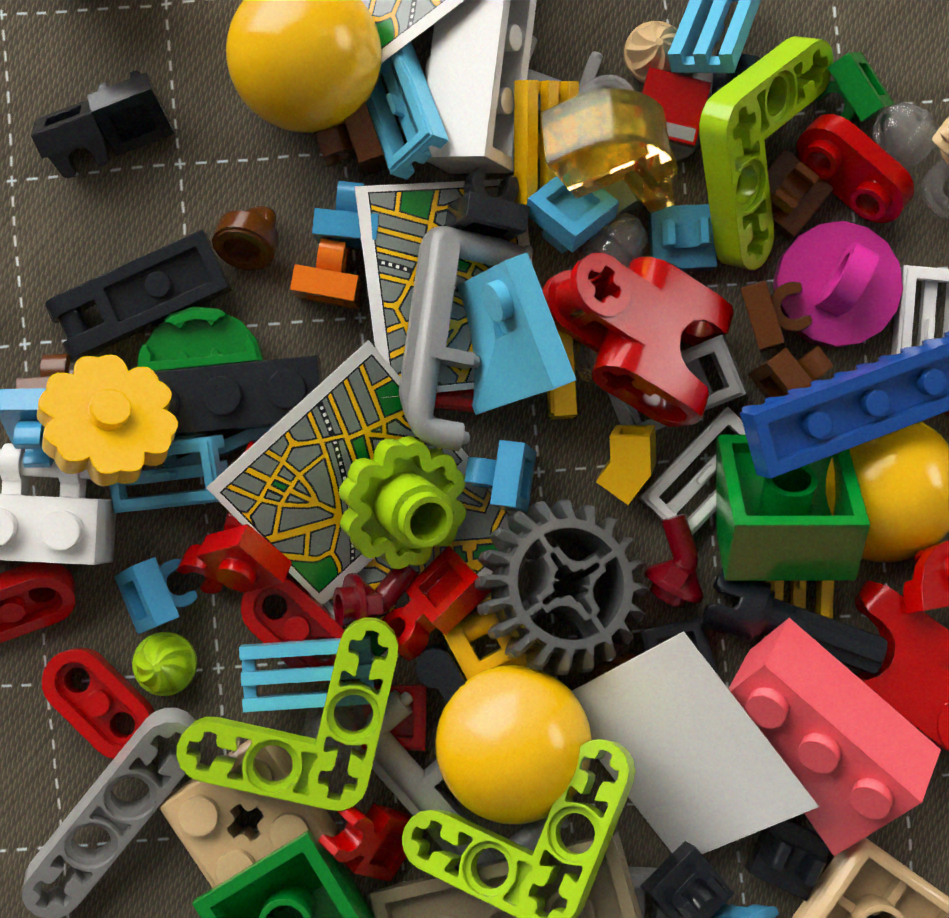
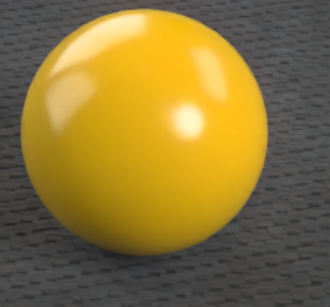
[226,0,382,133]
[826,421,949,563]
[435,665,592,825]

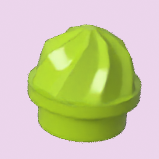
[132,632,197,696]

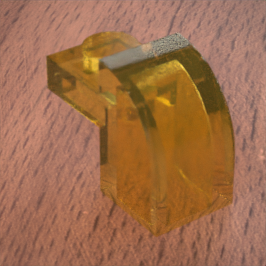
[540,88,678,214]

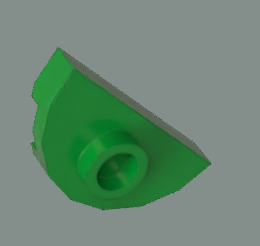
[138,307,265,372]

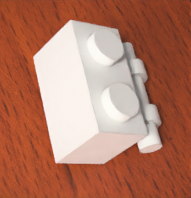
[0,443,116,565]

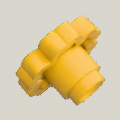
[37,354,178,486]

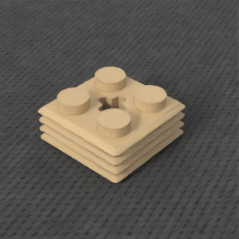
[159,740,337,888]
[792,837,949,918]

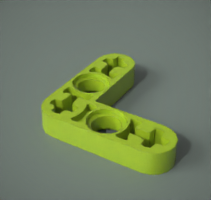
[699,36,833,270]
[176,617,398,811]
[402,739,636,918]

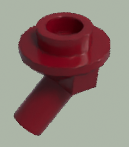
[645,513,704,608]
[333,566,418,628]

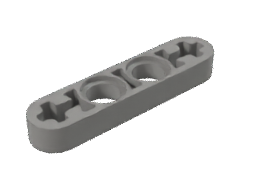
[22,708,200,918]

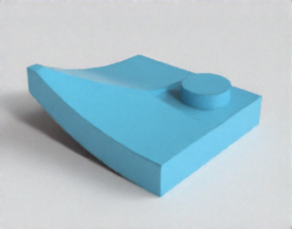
[457,252,576,415]

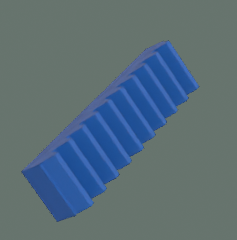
[740,331,949,479]

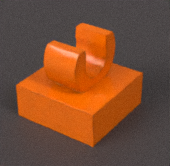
[290,238,363,310]

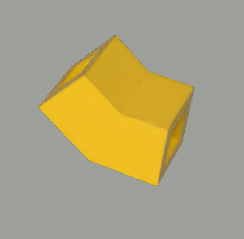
[596,425,656,505]

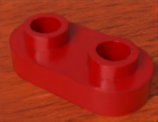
[796,114,915,223]
[0,562,75,643]
[241,576,346,683]
[42,647,155,759]

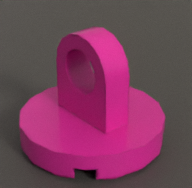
[773,221,903,349]

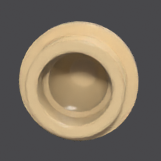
[624,21,679,83]

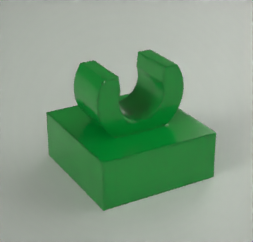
[814,52,895,123]

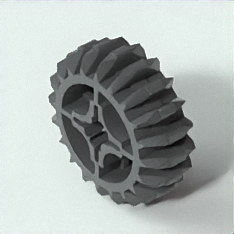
[474,499,649,676]

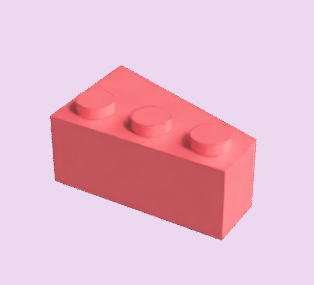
[728,618,941,856]

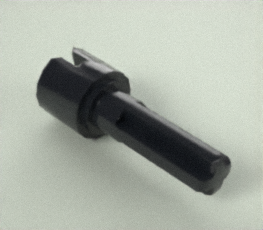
[701,566,888,674]

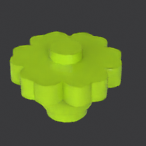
[339,436,467,569]

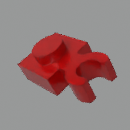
[177,524,292,594]
[382,546,492,662]
[318,803,412,882]

